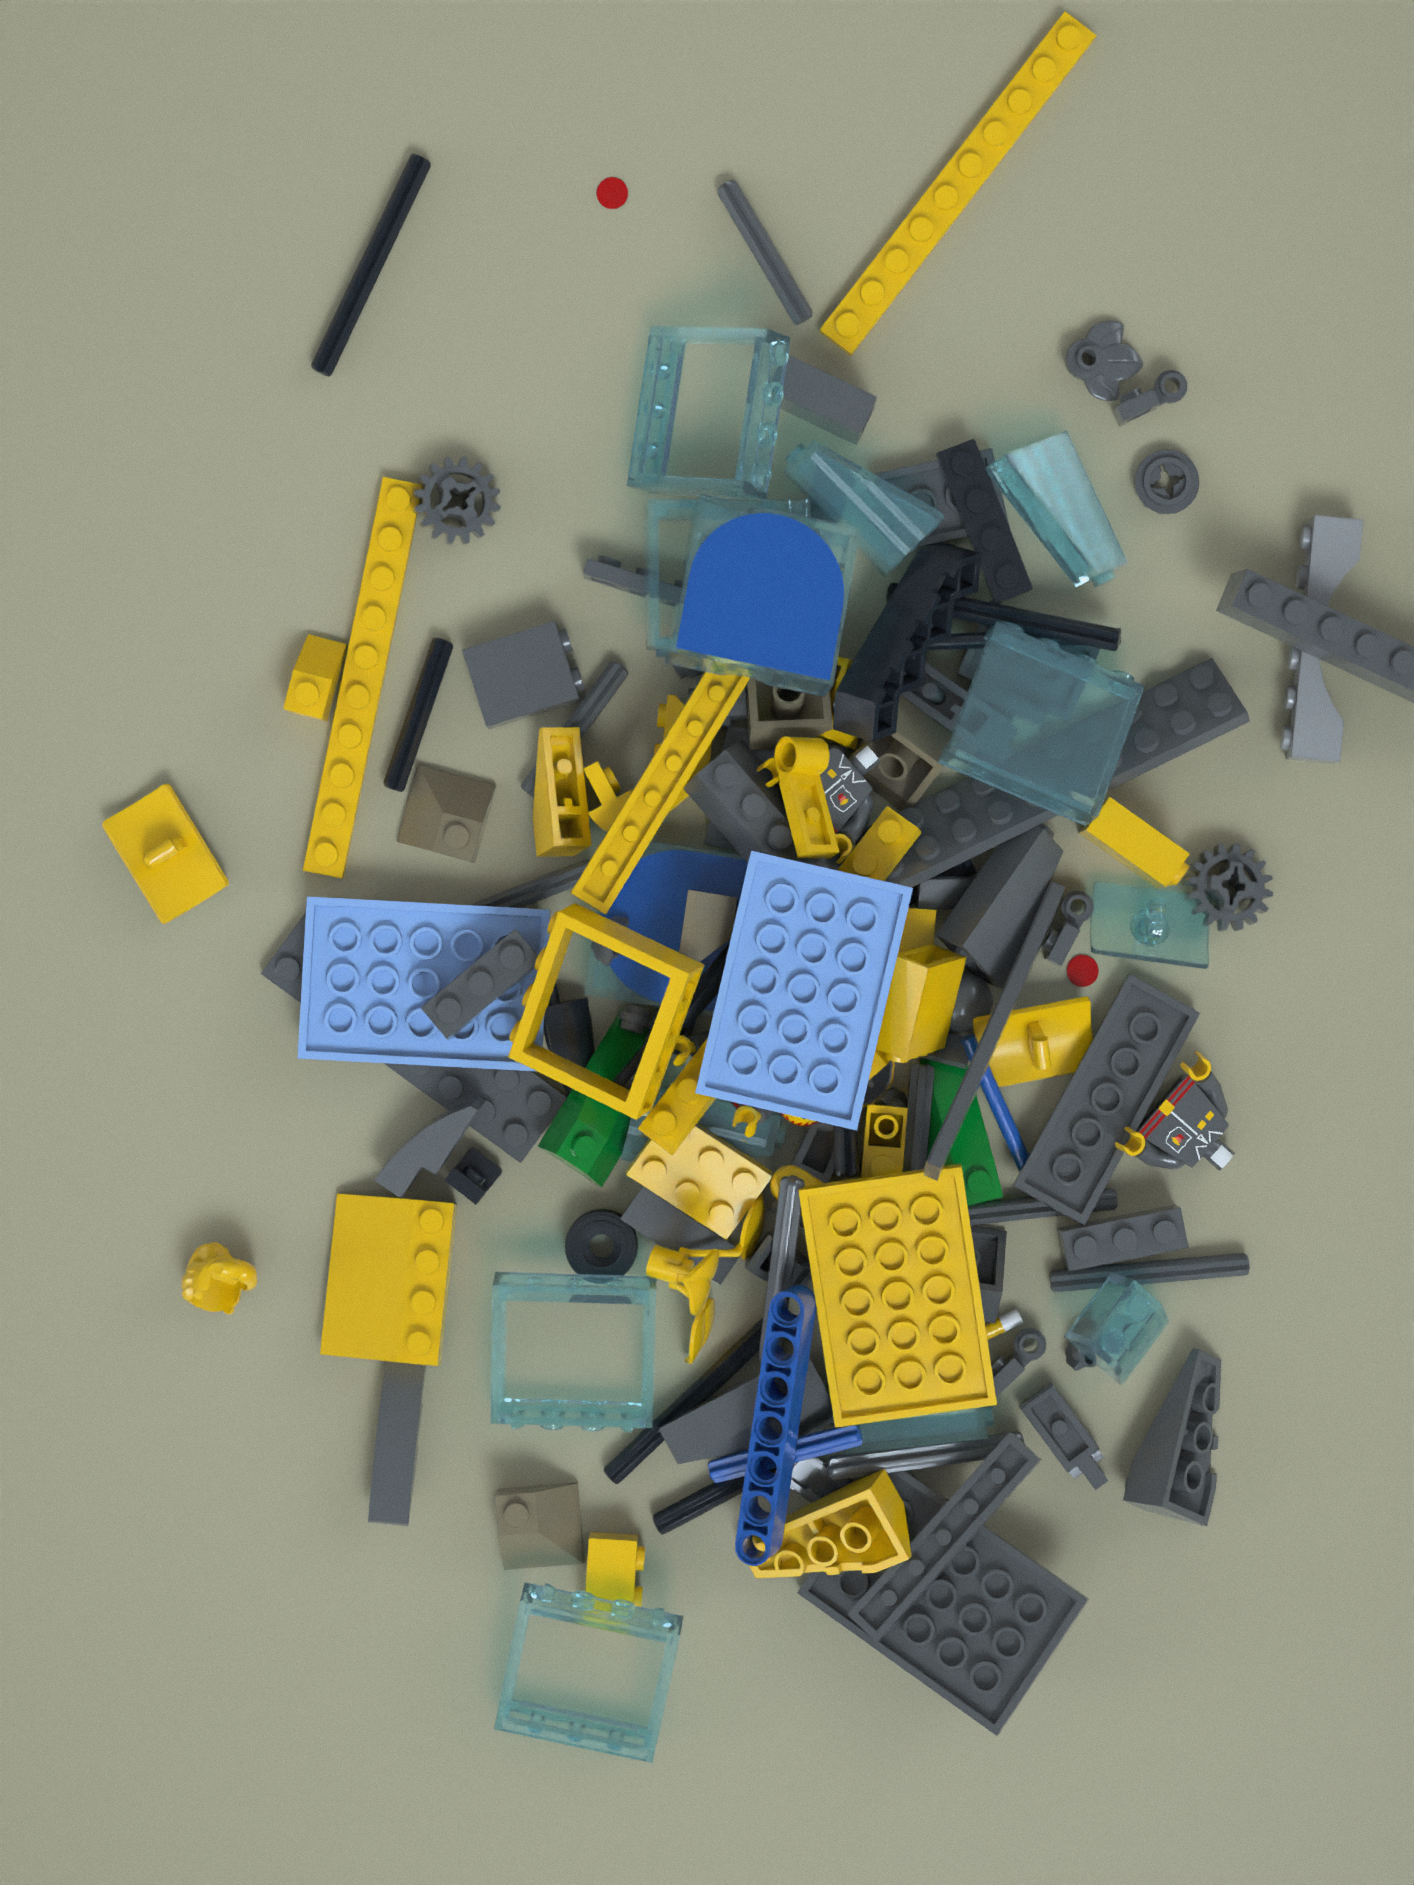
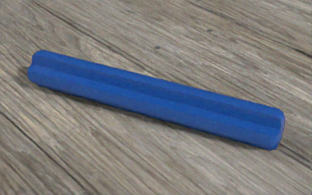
[708,1425,863,1483]

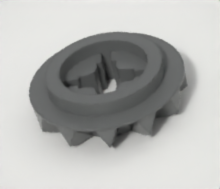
[1135,450,1199,514]

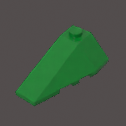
[920,1058,1004,1206]

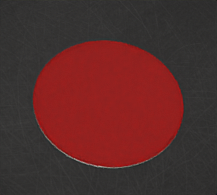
[596,177,628,209]
[1067,955,1099,987]

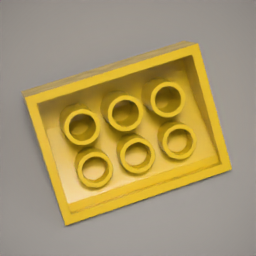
[320,1194,457,1366]

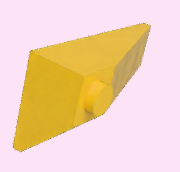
[749,1469,912,1578]

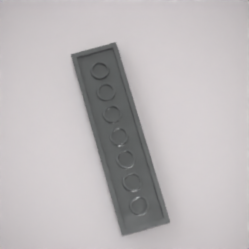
[261,912,567,1163]

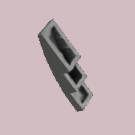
[368,1361,426,1526]

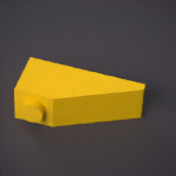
[533,727,592,857]

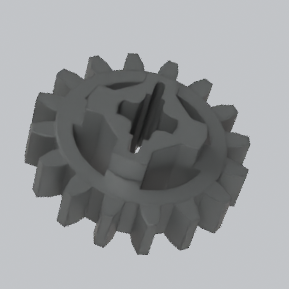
[412,457,501,545]
[1184,843,1274,932]

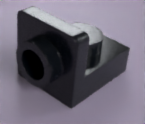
[444,1147,502,1205]

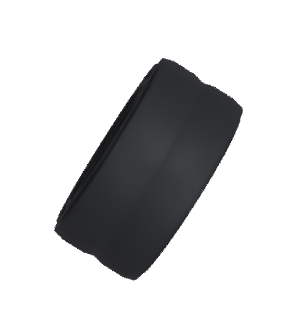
[565,1209,638,1283]

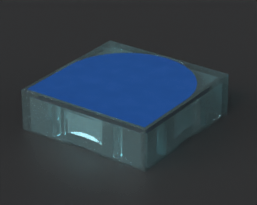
[665,494,861,697]
[584,841,748,1015]

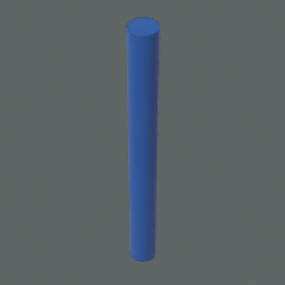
[960,1034,1029,1172]

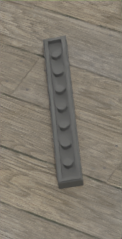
[923,881,1066,1181]

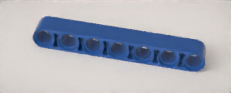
[735,1285,816,1566]

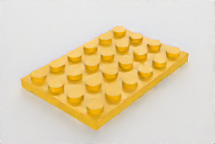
[798,1163,997,1428]

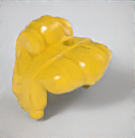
[181,1242,257,1315]

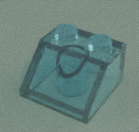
[1064,1272,1170,1386]

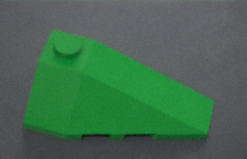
[538,1009,648,1187]

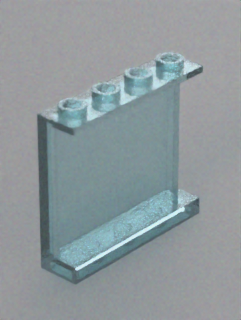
[938,622,1145,826]

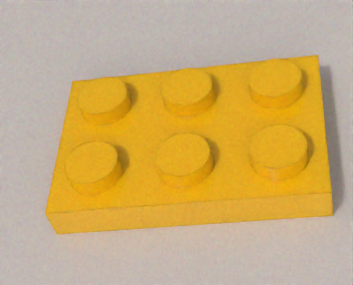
[626,1123,773,1240]

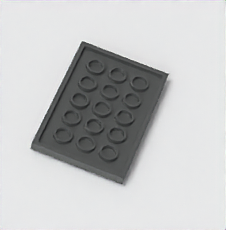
[797,1471,1089,1736]

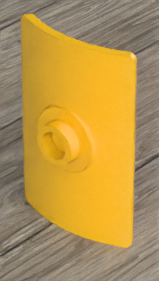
[102,783,229,924]
[973,996,1093,1089]

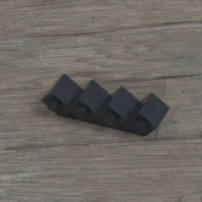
[833,542,982,742]

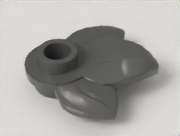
[1065,321,1143,401]

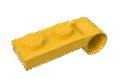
[774,737,839,859]

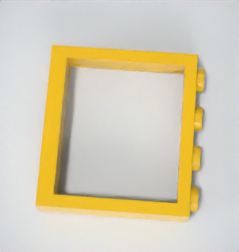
[508,903,704,1120]

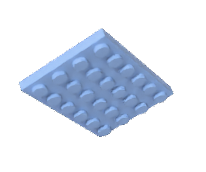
[695,851,913,1130]
[297,896,550,1071]

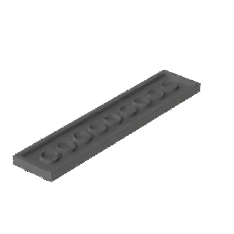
[855,658,1250,888]

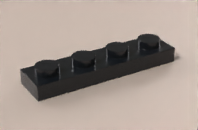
[936,439,1033,604]

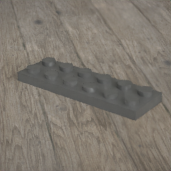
[1012,974,1200,1225]

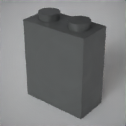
[767,355,877,445]
[462,621,585,729]

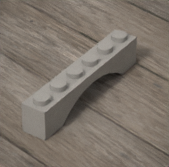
[1280,515,1363,764]

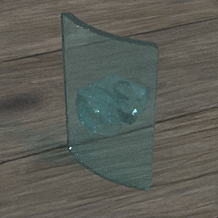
[1090,881,1211,969]

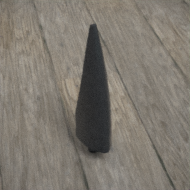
[544,983,595,1097]

